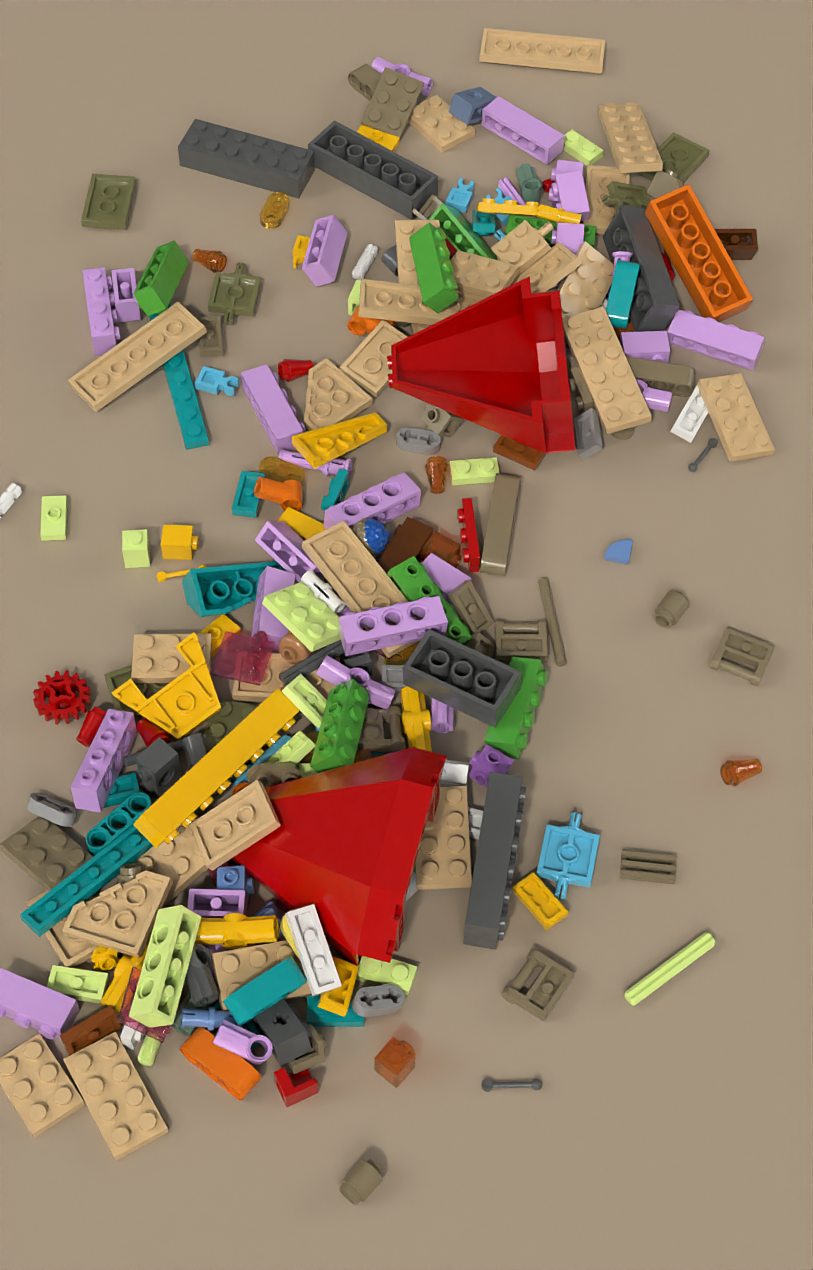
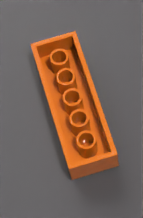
[645,184,753,322]

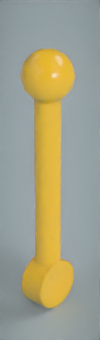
[156,564,207,582]

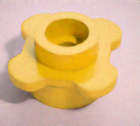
[91,946,120,972]

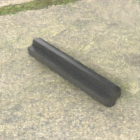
[280,640,344,686]

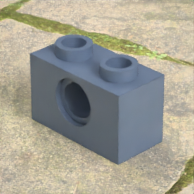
[449,87,497,124]

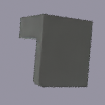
[339,652,372,676]

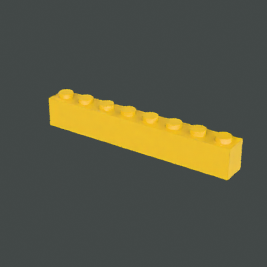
[133,688,300,849]

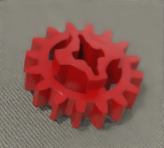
[33,670,91,725]

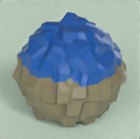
[351,518,389,557]

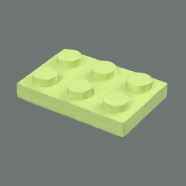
[262,582,341,652]

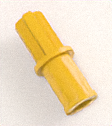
[537,204,582,225]

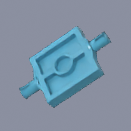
[536,812,600,899]

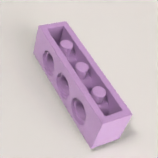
[324,472,421,529]
[338,596,448,656]
[71,709,137,813]

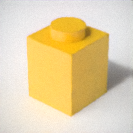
[161,525,198,560]

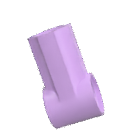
[212,1020,273,1065]

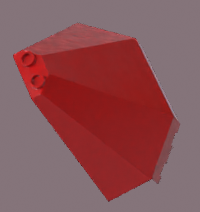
[387,276,575,454]
[231,747,447,966]

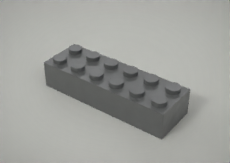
[178,119,315,199]
[308,120,438,220]
[602,205,680,332]
[463,772,526,950]

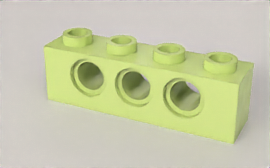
[129,905,201,1028]

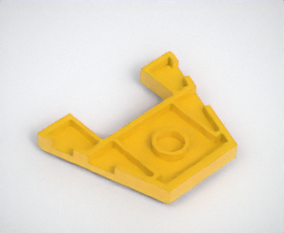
[112,632,222,740]

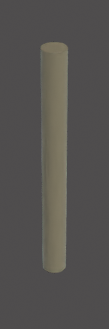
[538,578,566,667]

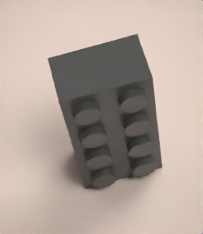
[403,629,521,728]

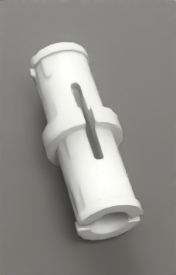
[301,570,346,615]

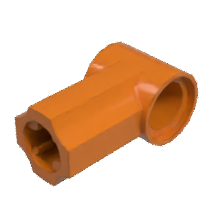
[347,306,396,336]
[254,476,302,511]

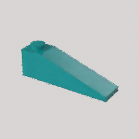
[182,561,286,617]

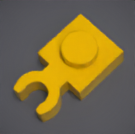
[293,235,310,269]

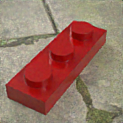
[457,498,480,573]

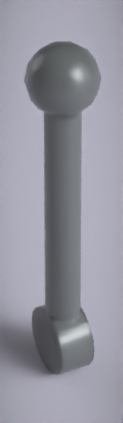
[688,438,718,472]
[481,1079,542,1092]

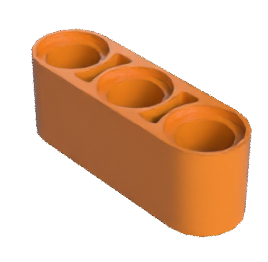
[179,1027,262,1101]

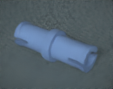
[181,1007,240,1031]

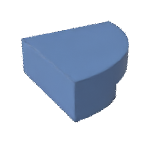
[604,539,633,564]

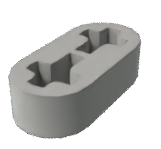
[396,427,441,455]
[27,793,77,827]
[351,984,405,1017]

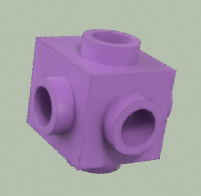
[469,745,514,787]

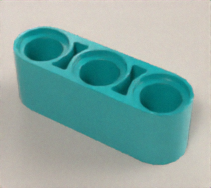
[606,260,640,329]
[86,792,152,857]
[223,956,307,1026]

